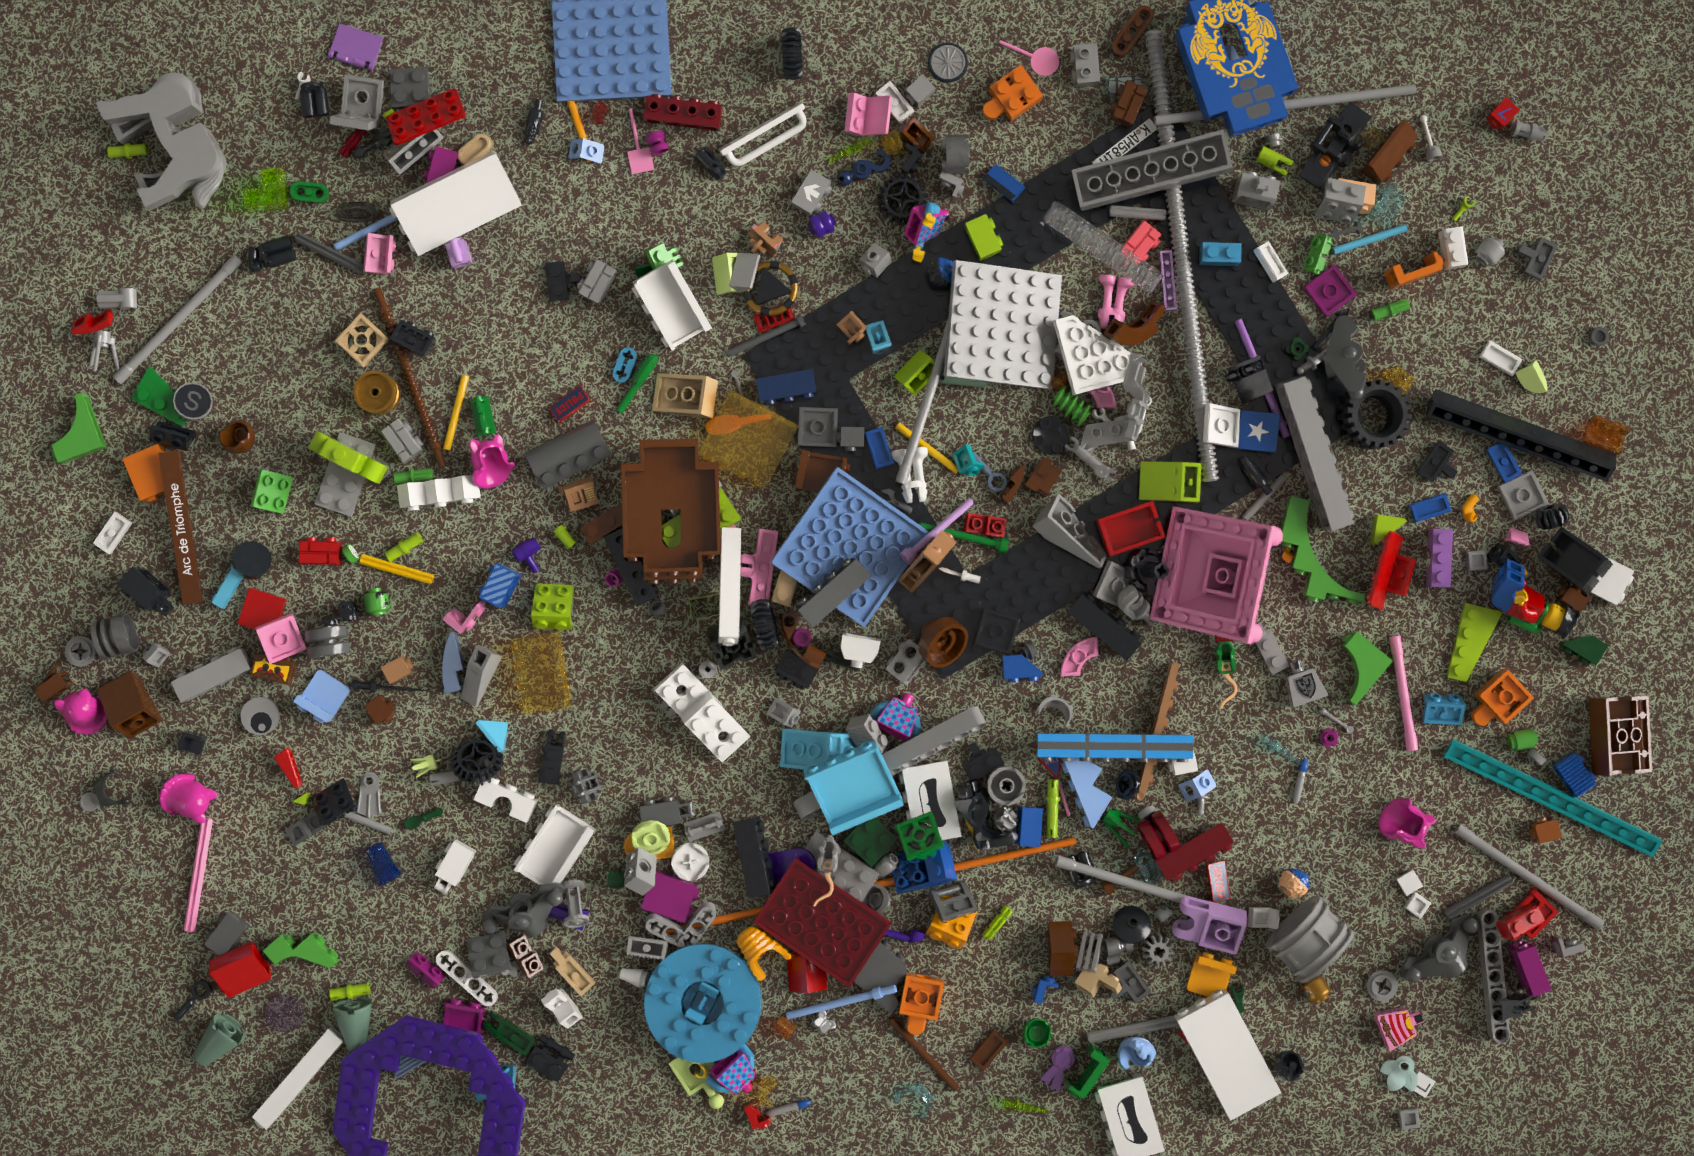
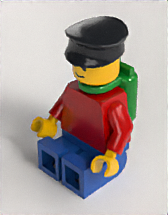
[1492,558,1581,639]

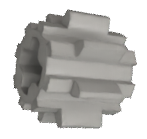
[993,807,1018,832]

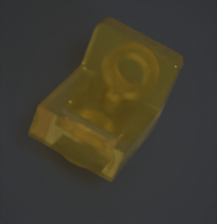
[880,130,905,155]
[756,1075,778,1108]

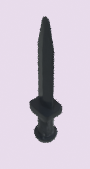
[351,679,426,692]

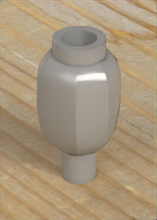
[873,854,898,877]

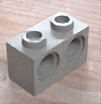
[886,639,926,685]

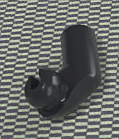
[248,247,262,273]

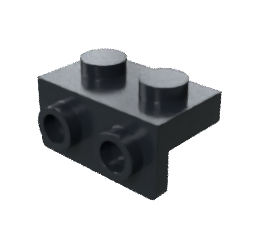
[149,421,196,451]

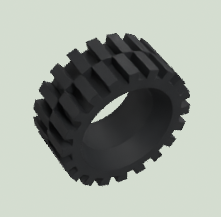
[1337,380,1412,449]

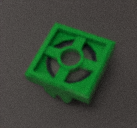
[895,811,945,861]

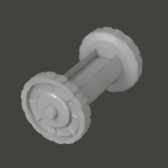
[561,880,589,928]

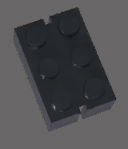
[1537,526,1613,595]

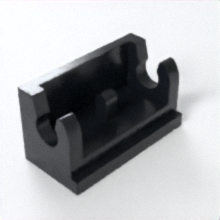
[1501,992,1537,1019]

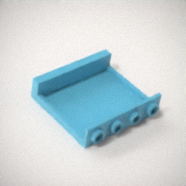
[804,740,904,835]

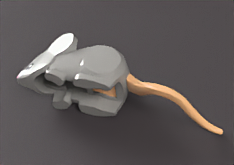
[813,835,841,907]

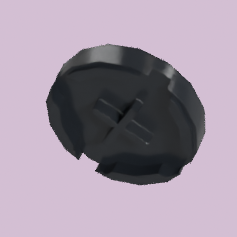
[232,541,272,579]

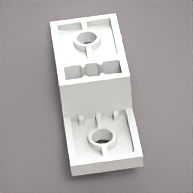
[654,663,750,762]

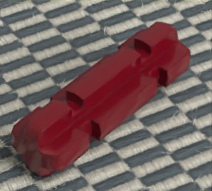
[338,128,368,158]

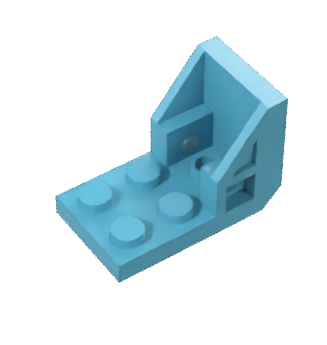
[780,729,857,770]

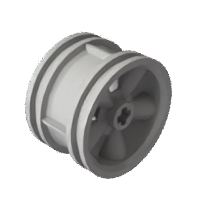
[1265,896,1354,983]

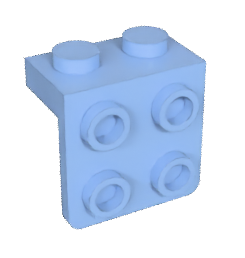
[293,670,350,723]

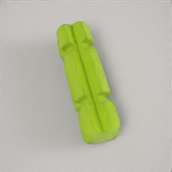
[983,906,1012,940]

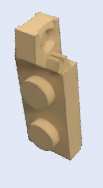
[550,947,596,996]

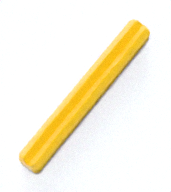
[359,554,434,584]

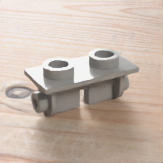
[683,811,726,842]

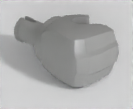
[1117,584,1156,626]

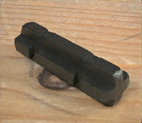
[824,649,859,671]

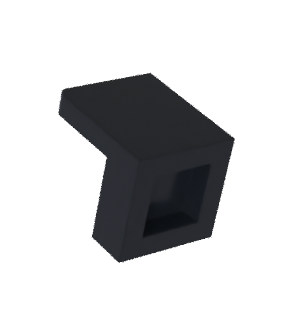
[177,731,207,755]

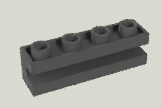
[795,557,871,627]

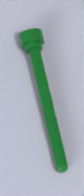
[919,522,1009,554]

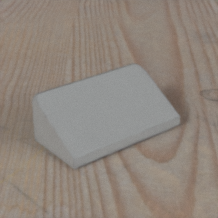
[729,253,760,292]

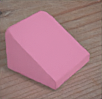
[1505,527,1529,547]

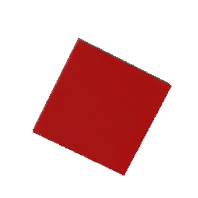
[237,587,287,629]

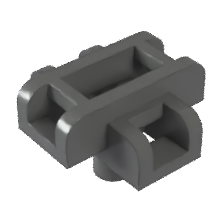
[570,769,603,804]

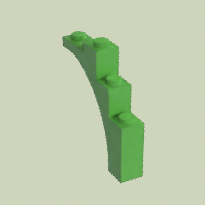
[1280,496,1366,605]

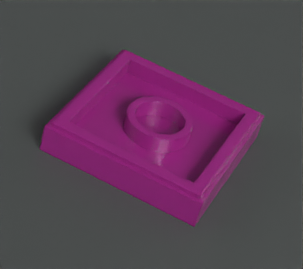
[1303,264,1357,318]

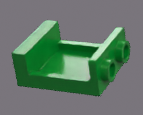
[1065,1043,1110,1099]

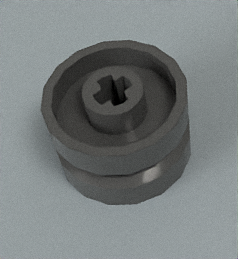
[304,626,350,659]

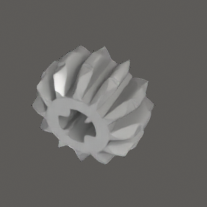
[1141,934,1175,968]

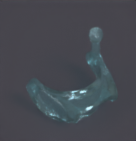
[893,1081,935,1119]

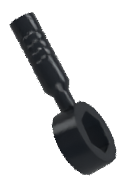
[173,980,212,1021]

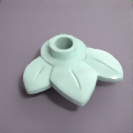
[1380,1056,1418,1092]

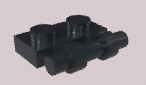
[525,1035,575,1083]

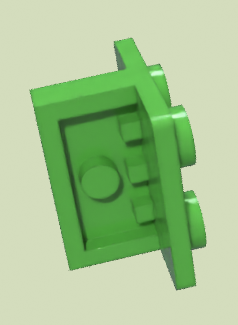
[251,469,293,514]

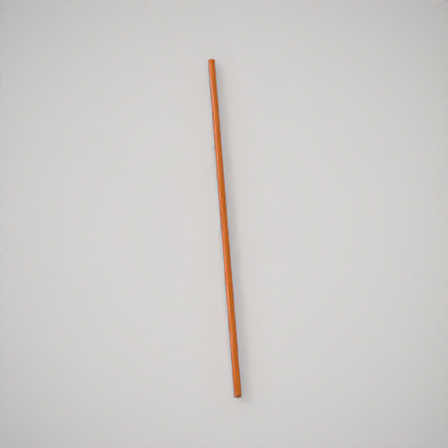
[665,837,1077,935]

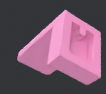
[442,600,487,634]

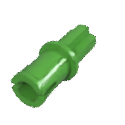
[1370,299,1410,322]
[394,468,433,485]

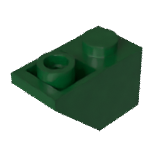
[1558,635,1608,666]

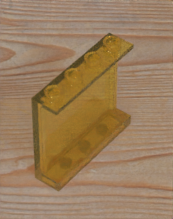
[699,389,799,488]

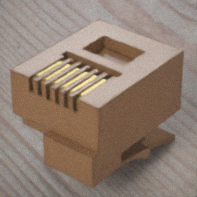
[558,476,599,512]

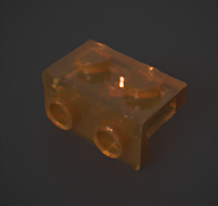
[1583,415,1630,455]

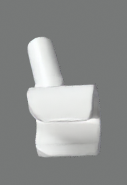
[295,72,311,100]

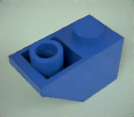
[1001,654,1043,683]

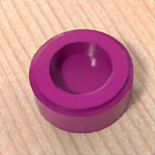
[793,628,812,647]

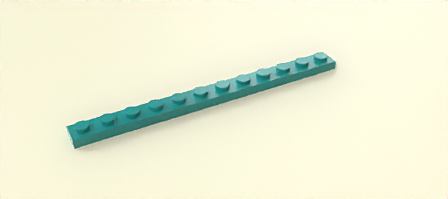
[1443,739,1663,857]

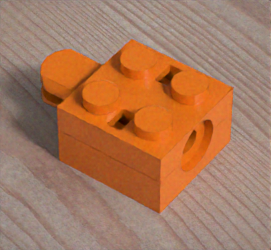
[983,65,1043,122]
[1471,669,1534,726]
[899,972,944,1035]

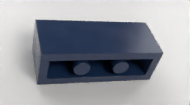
[756,369,817,406]

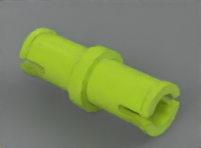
[107,143,149,159]
[385,532,424,562]
[329,982,371,1001]

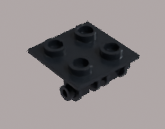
[1226,355,1274,403]
[317,601,363,626]
[311,778,358,826]

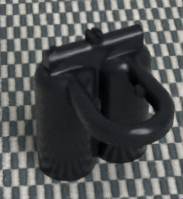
[300,81,330,118]
[258,235,297,268]
[1066,851,1096,889]

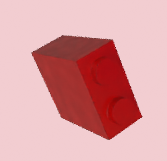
[208,941,271,998]

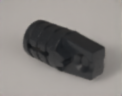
[693,146,727,181]

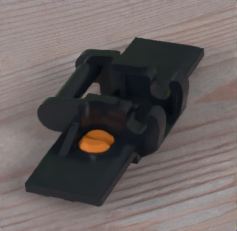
[1299,102,1372,190]

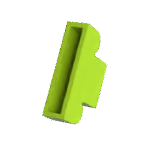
[308,431,388,484]

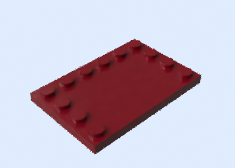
[753,858,893,988]

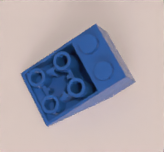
[892,841,957,894]

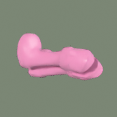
[1097,274,1135,329]

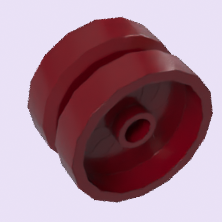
[1136,810,1181,860]

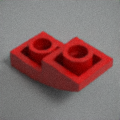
[963,513,1007,538]

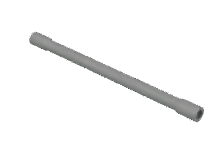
[113,254,243,384]
[895,316,949,485]
[1454,824,1605,930]
[1055,855,1211,903]

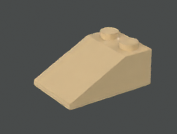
[652,373,718,418]

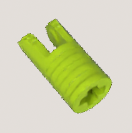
[1255,146,1294,176]

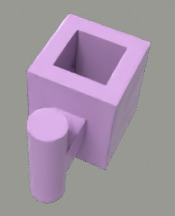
[445,238,473,269]

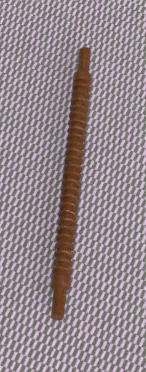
[373,287,447,469]

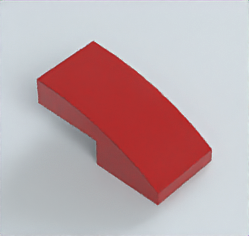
[70,309,114,334]

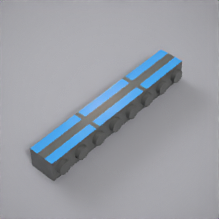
[1036,733,1194,762]

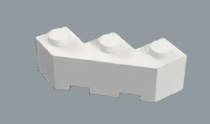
[397,475,481,511]

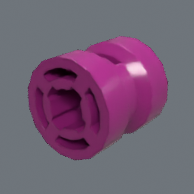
[645,130,669,156]

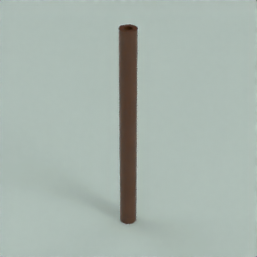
[888,1016,959,1092]

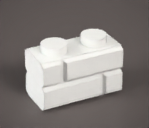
[1438,227,1468,270]

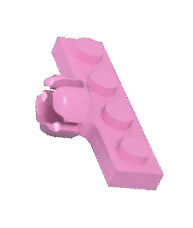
[740,529,778,605]

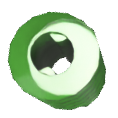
[1051,385,1092,427]

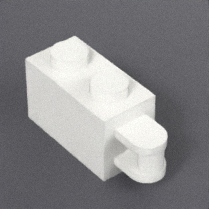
[434,840,477,895]

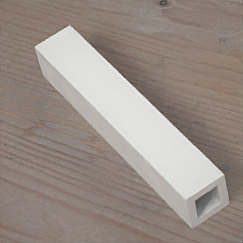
[718,527,741,646]
[252,1026,344,1130]

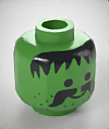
[363,588,390,616]

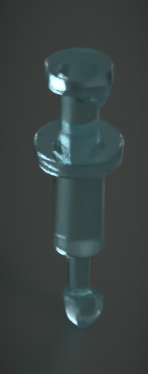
[1261,734,1301,764]

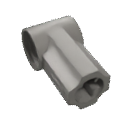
[97,288,137,310]

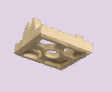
[335,313,390,367]

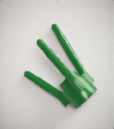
[1102,808,1140,849]

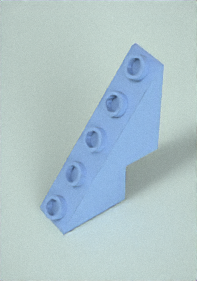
[1060,757,1112,829]

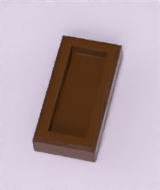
[969,1029,1008,1072]

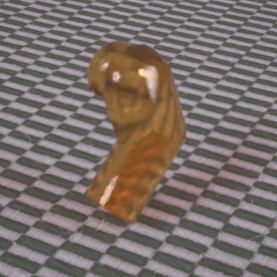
[1051,370,1069,389]

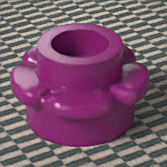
[605,569,623,587]
[1319,728,1338,747]

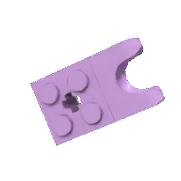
[1172,896,1247,955]

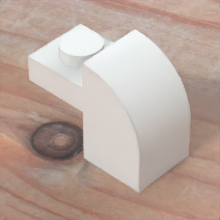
[541,988,583,1029]

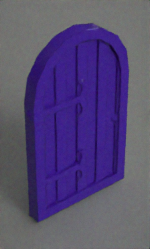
[768,848,816,883]

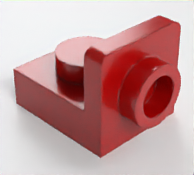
[744,1102,771,1130]

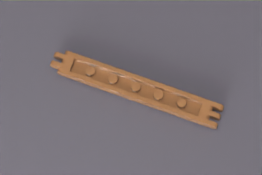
[1135,662,1179,801]

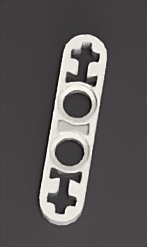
[436,950,498,1006]

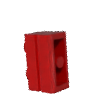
[299,537,342,565]
[1495,905,1545,940]

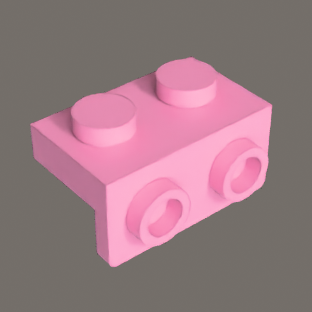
[363,233,396,275]

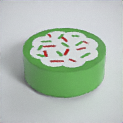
[342,544,360,563]

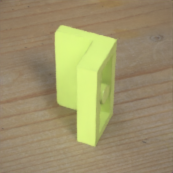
[712,253,744,295]

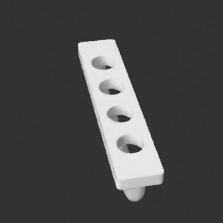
[718,102,807,166]

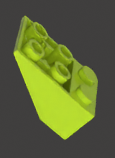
[1139,461,1202,503]

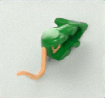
[1214,641,1238,709]

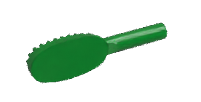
[616,353,658,414]

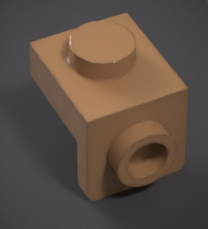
[836,311,867,344]

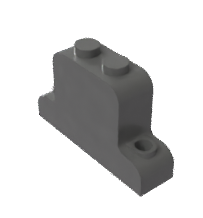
[854,939,907,1014]

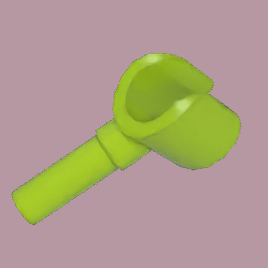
[1452,196,1475,222]

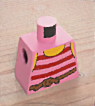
[1373,1007,1423,1051]

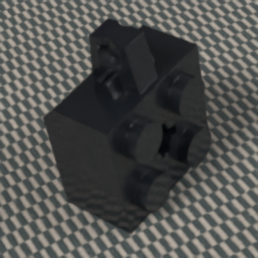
[117,566,174,616]

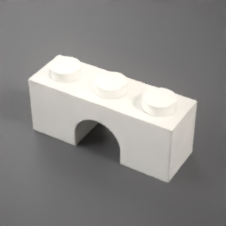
[474,778,538,823]

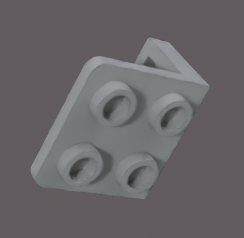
[1316,178,1366,224]

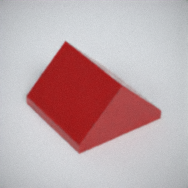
[787,952,827,993]

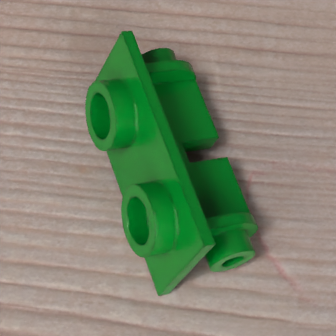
[470,395,497,437]

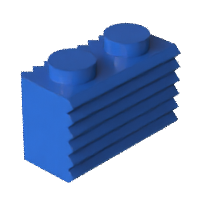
[1551,752,1597,798]

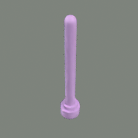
[900,499,973,565]

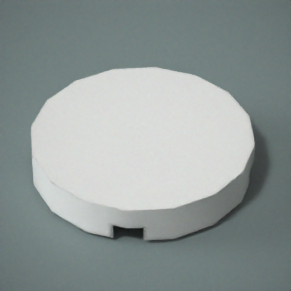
[671,842,709,881]

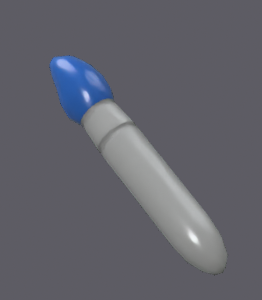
[1293,758,1308,805]
[765,1100,811,1117]

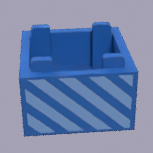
[478,563,522,608]

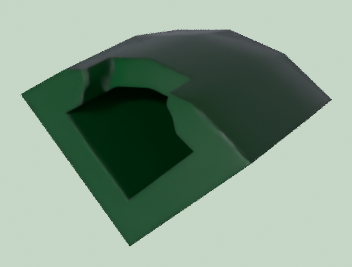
[607,869,625,889]

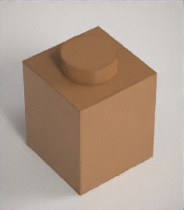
[381,656,414,684]

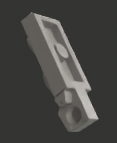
[1255,622,1289,675]

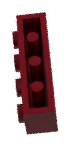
[643,94,723,131]
[1155,822,1234,884]

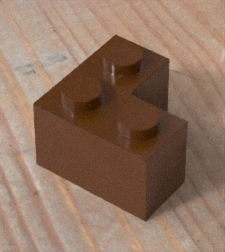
[1048,921,1078,976]

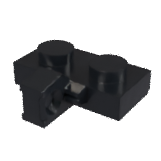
[545,261,581,302]
[1415,440,1458,483]
[962,742,1005,780]

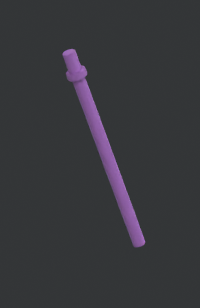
[1235,319,1290,438]

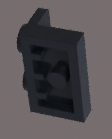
[390,320,436,359]
[774,650,819,690]

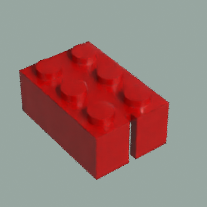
[1096,501,1165,557]

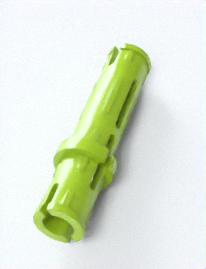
[1045,779,1060,838]

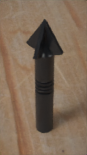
[1312,307,1350,352]

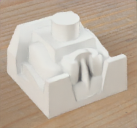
[841,633,881,668]

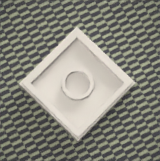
[1203,403,1240,448]

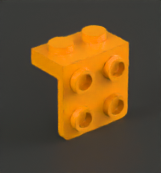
[926,895,977,949]
[1186,952,1237,997]

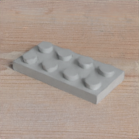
[315,432,377,517]
[805,831,880,902]

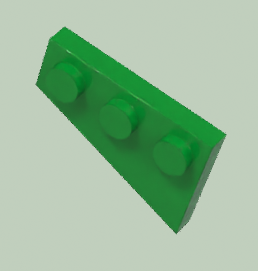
[131,366,186,427]

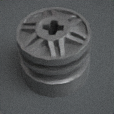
[91,613,139,660]

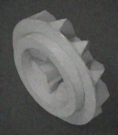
[65,636,96,667]
[1366,970,1398,1001]

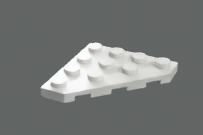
[1053,315,1145,395]

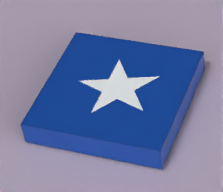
[1237,410,1281,453]

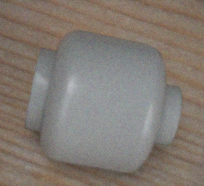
[1475,237,1505,266]

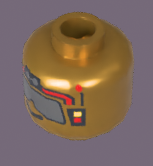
[1301,976,1330,1005]

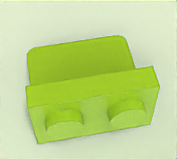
[531,583,574,630]

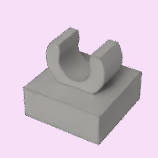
[142,642,171,668]

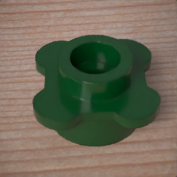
[1286,337,1309,360]

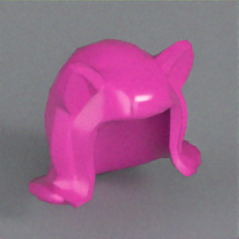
[469,434,515,489]
[54,689,108,735]
[159,773,218,823]
[1378,798,1436,849]

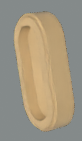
[457,134,492,165]

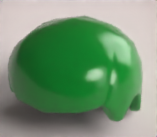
[1022,1018,1051,1048]

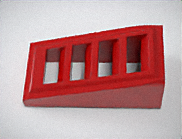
[753,303,795,334]
[274,748,303,789]

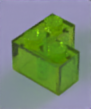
[243,167,288,212]

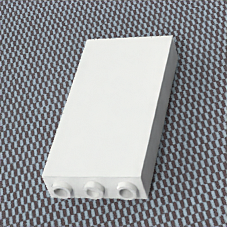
[389,151,522,256]
[1174,988,1281,1121]

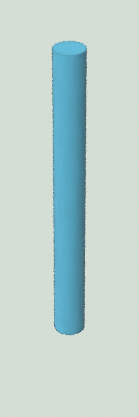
[1332,224,1408,255]

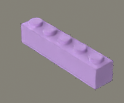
[1160,250,1177,312]

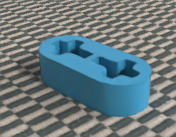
[613,347,637,383]

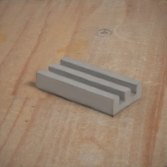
[1076,932,1103,973]

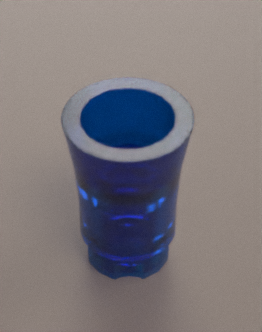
[365,842,403,887]

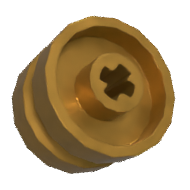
[353,370,401,415]

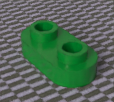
[290,181,330,204]

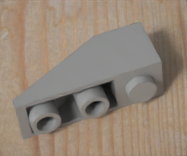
[461,645,502,707]

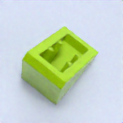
[1370,514,1407,545]

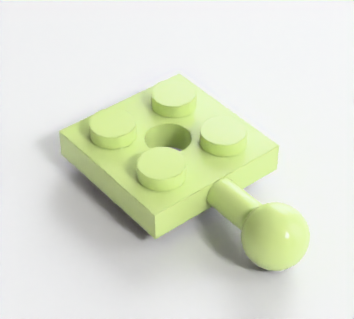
[669,1057,724,1109]

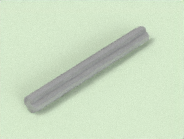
[1087,1015,1179,1043]

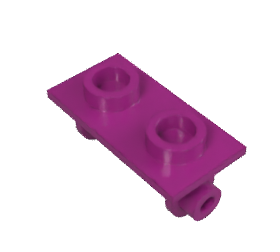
[406,951,446,989]

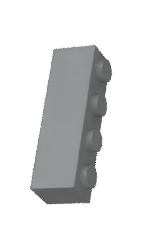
[171,646,253,703]

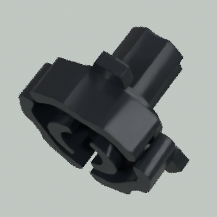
[1124,548,1169,595]

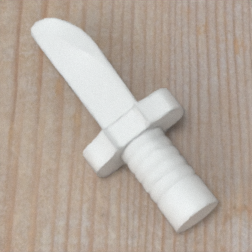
[939,567,981,584]

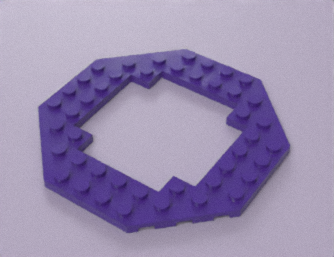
[332,1015,526,1156]

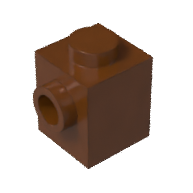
[364,694,396,725]

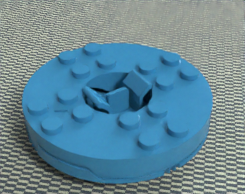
[644,944,762,1063]

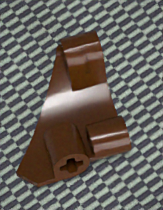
[781,613,827,669]

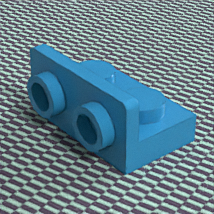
[1422,693,1466,725]

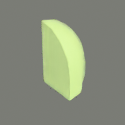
[1515,360,1547,393]

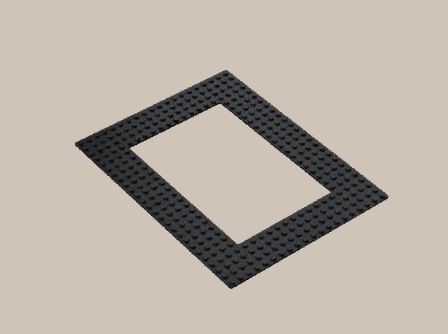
[745,105,1365,679]

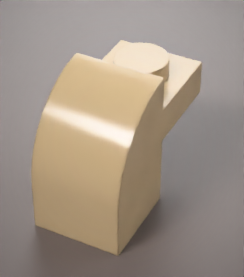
[1075,964,1122,998]

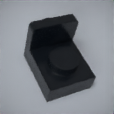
[1487,543,1521,569]

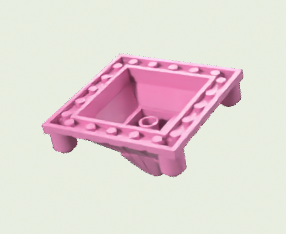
[1149,506,1282,644]

